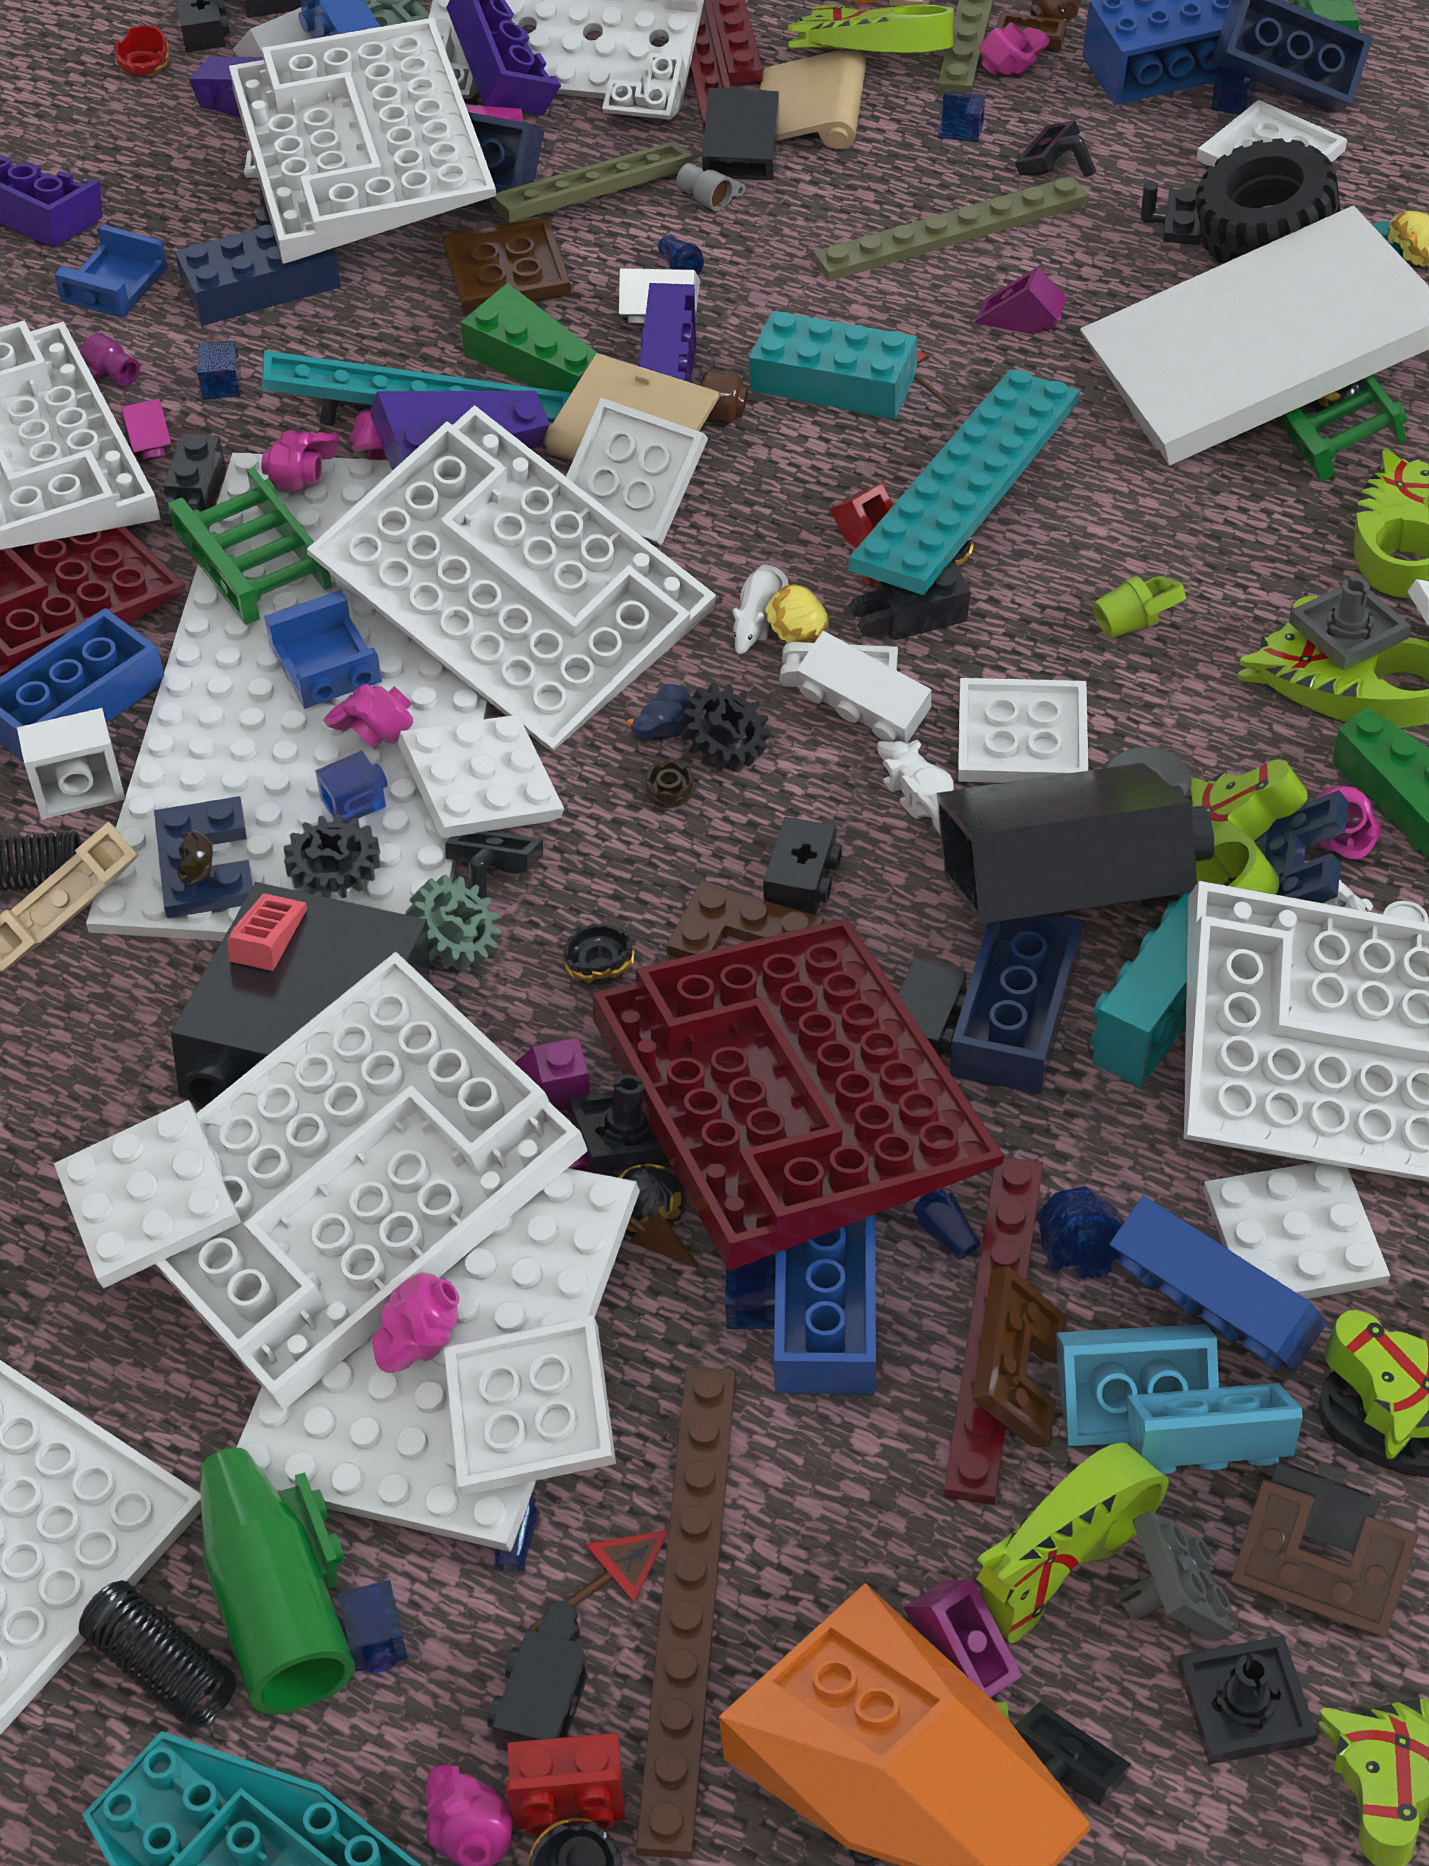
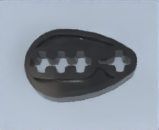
[1318,1371,1429,1478]

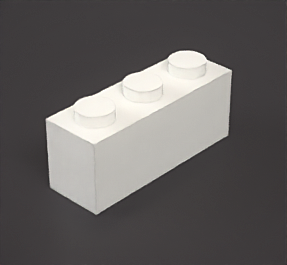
[796,631,931,743]

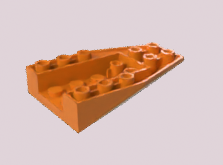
[719,1583,1090,1866]

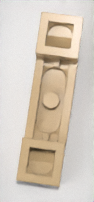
[0,821,139,972]

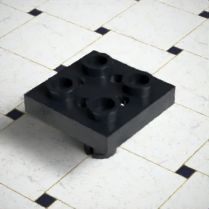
[567,1074,669,1171]
[1177,1635,1317,1765]

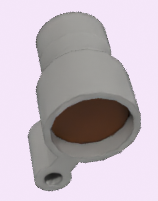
[676,163,745,211]

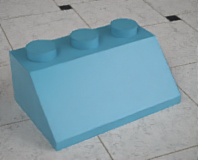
[1056,1324,1219,1446]
[1127,1383,1303,1474]

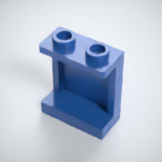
[54,225,168,318]
[264,590,382,709]

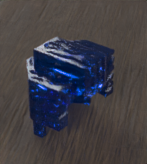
[1037,1186,1125,1279]

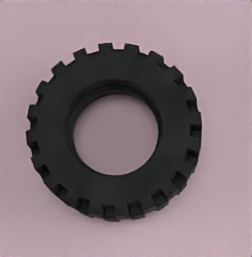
[1195,138,1341,264]

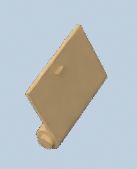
[760,49,866,149]
[543,353,720,462]

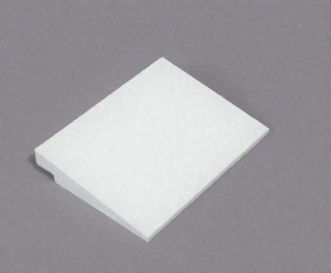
[229,18,496,264]
[1080,205,1429,466]
[0,320,160,550]
[307,405,716,752]
[1184,881,1429,1182]
[154,952,588,1411]

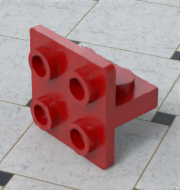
[506,1733,626,1836]

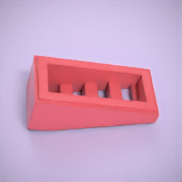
[227,893,307,971]

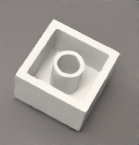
[17,708,125,819]

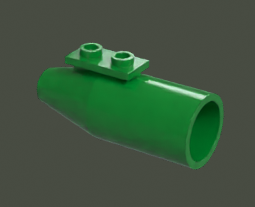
[200,1448,355,1715]

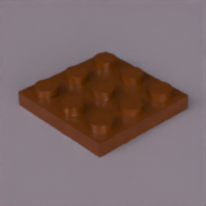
[442,217,571,313]

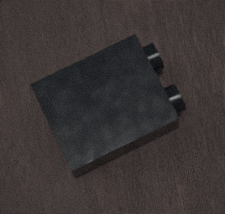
[937,763,1214,924]
[171,882,430,1109]

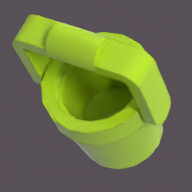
[1092,576,1187,639]

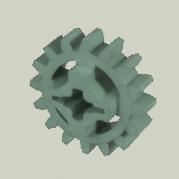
[405,874,501,971]

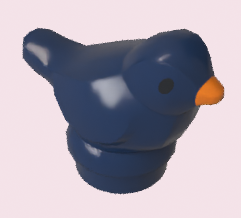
[626,684,690,742]

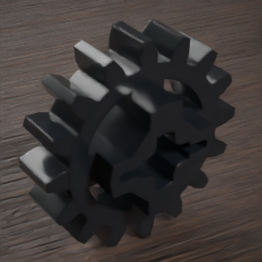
[678,683,771,772]
[284,814,381,898]

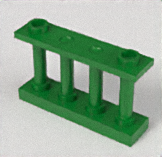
[1277,375,1408,482]
[168,467,332,625]

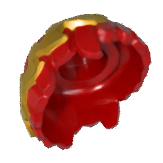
[115,25,169,77]

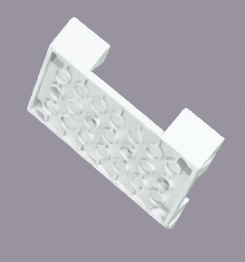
[429,0,704,120]

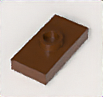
[996,12,1067,50]

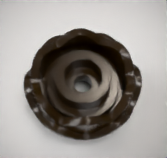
[642,759,697,808]
[177,830,213,886]

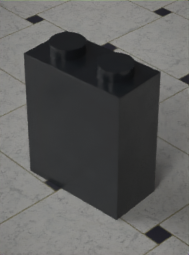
[702,88,779,180]

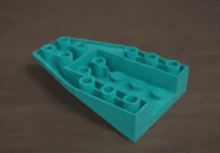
[82,1731,421,1866]

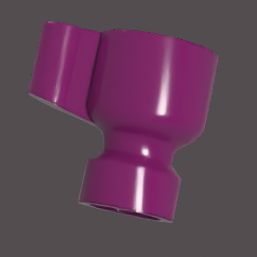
[80,333,140,386]

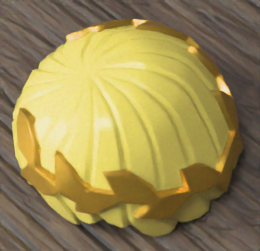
[1388,211,1429,267]
[765,584,828,643]

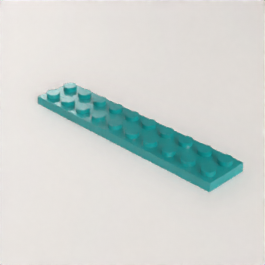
[848,369,1080,595]

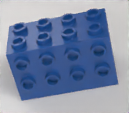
[1082,0,1241,105]

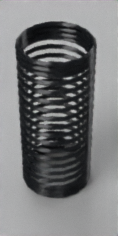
[0,830,81,892]
[78,1580,237,1730]

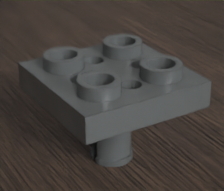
[1289,577,1411,670]
[1120,1510,1234,1641]

